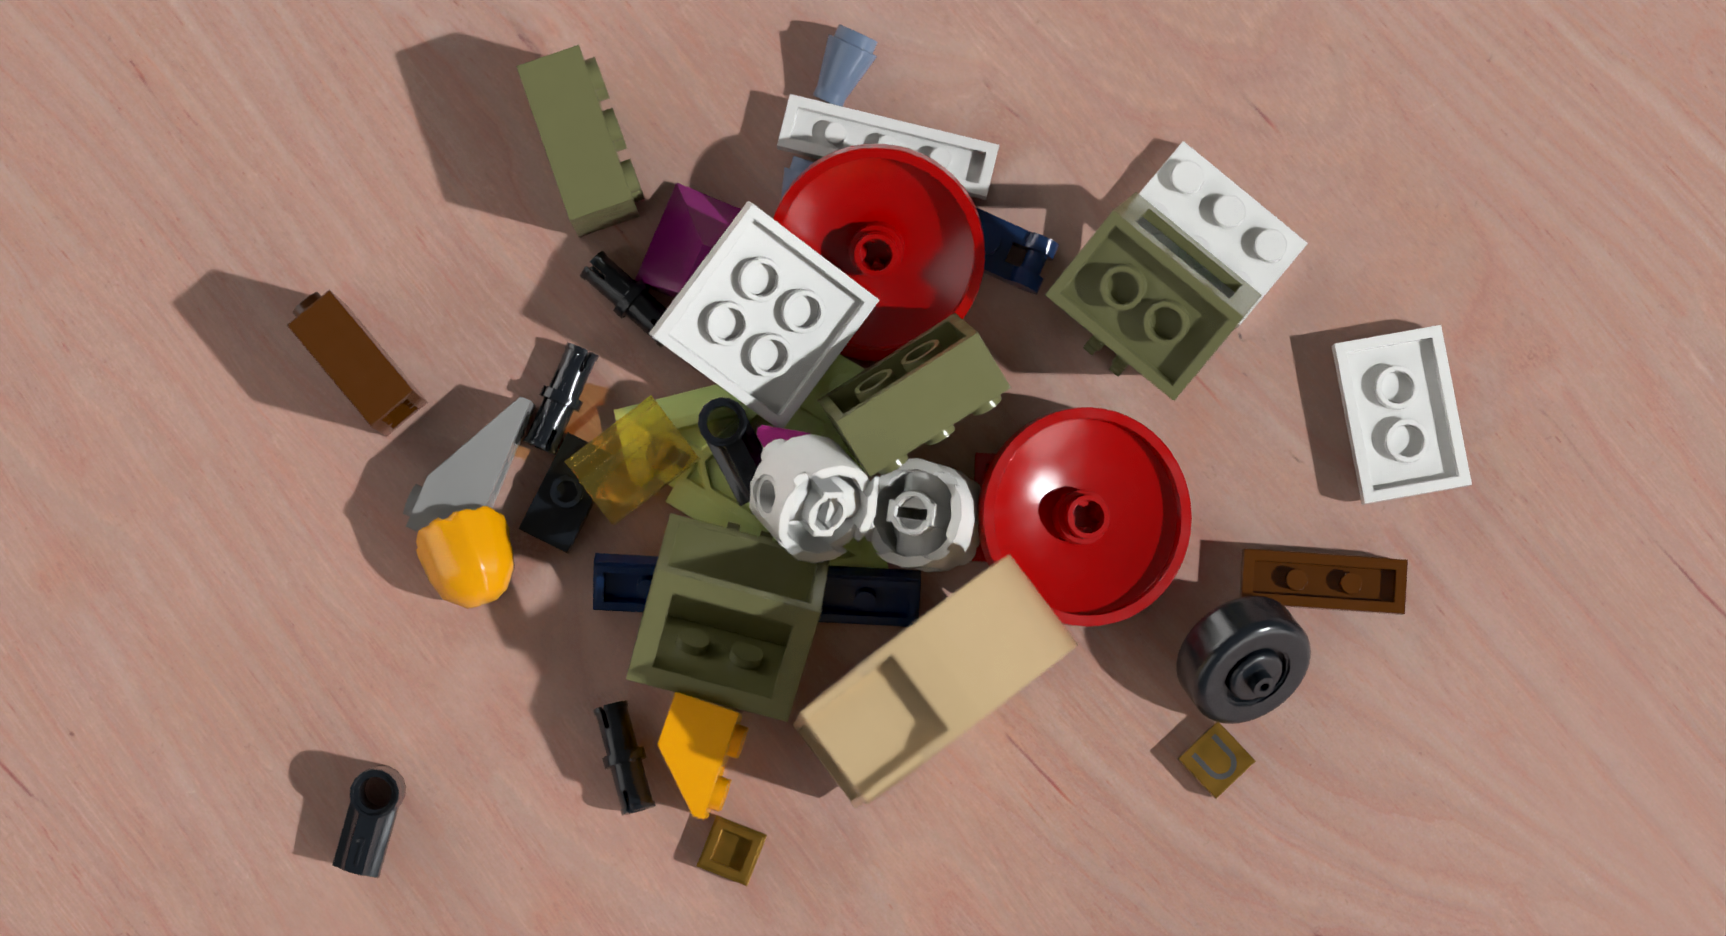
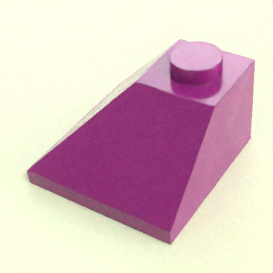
[635,182,741,298]

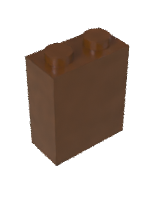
[287,290,428,437]

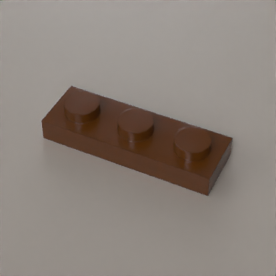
[1239,548,1408,615]

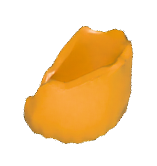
[416,506,515,609]

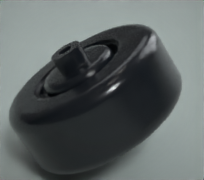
[1176,596,1311,724]

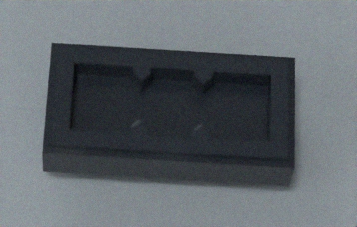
[518,432,617,554]

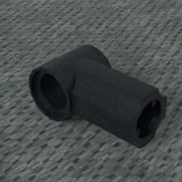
[698,397,763,506]
[332,765,406,878]

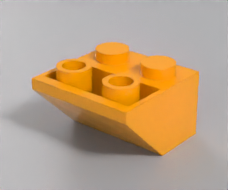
[658,692,749,820]

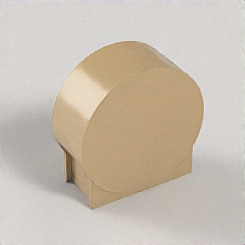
[793,555,1078,808]

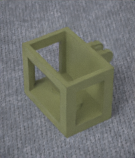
[1045,192,1262,401]
[626,513,830,722]

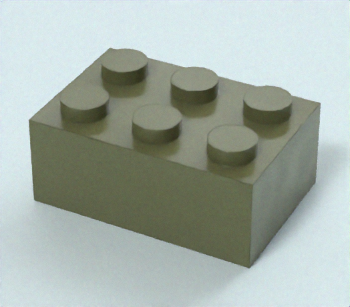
[516,45,645,237]
[818,313,1011,477]

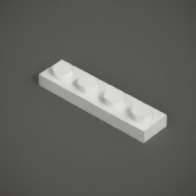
[777,94,999,200]

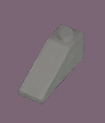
[403,396,536,532]

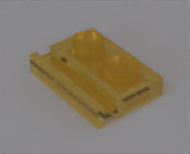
[564,395,701,525]

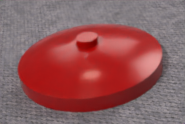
[773,143,985,361]
[978,407,1192,627]

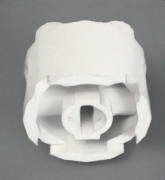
[749,434,878,563]
[865,458,981,573]

